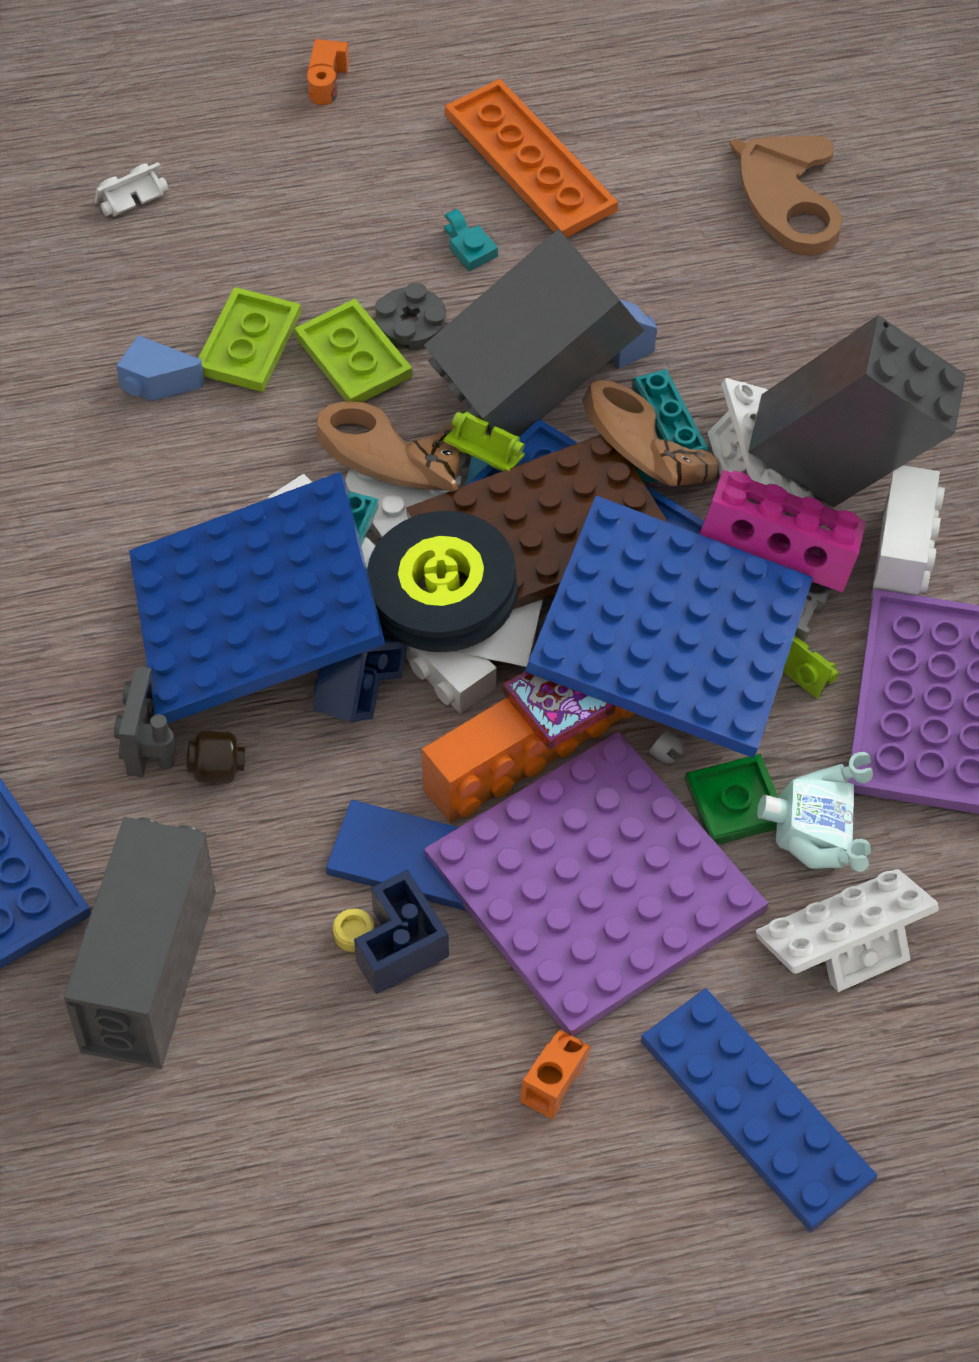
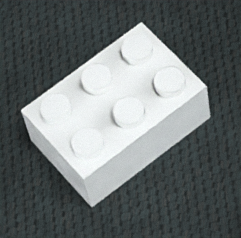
[871,465,945,599]

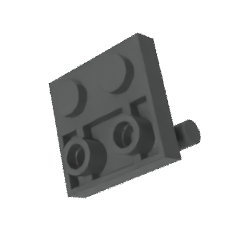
[114,666,176,777]

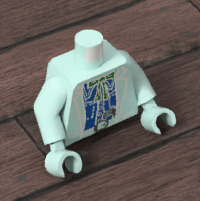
[757,752,873,872]

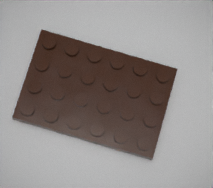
[406,435,668,609]

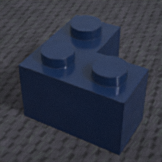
[312,633,407,722]
[354,870,449,994]

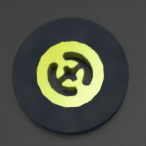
[367,511,518,652]

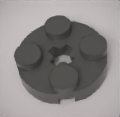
[375,283,446,350]

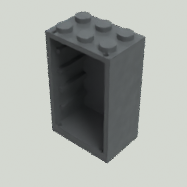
[424,229,644,437]
[748,315,966,507]
[64,817,216,1069]

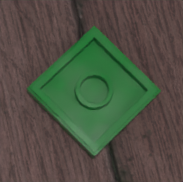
[685,754,779,845]

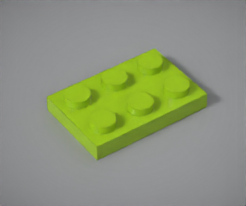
[198,287,302,392]
[294,298,413,402]

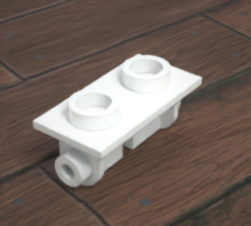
[94,162,168,217]

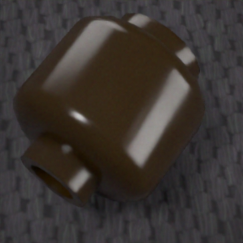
[187,731,245,784]

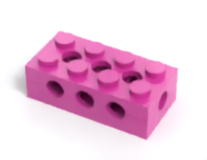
[700,470,866,593]

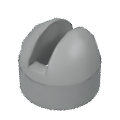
[649,729,684,764]

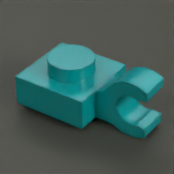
[444,209,498,271]

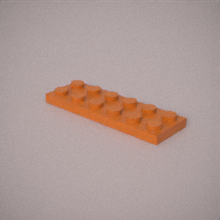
[444,78,618,238]

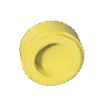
[333,909,374,952]

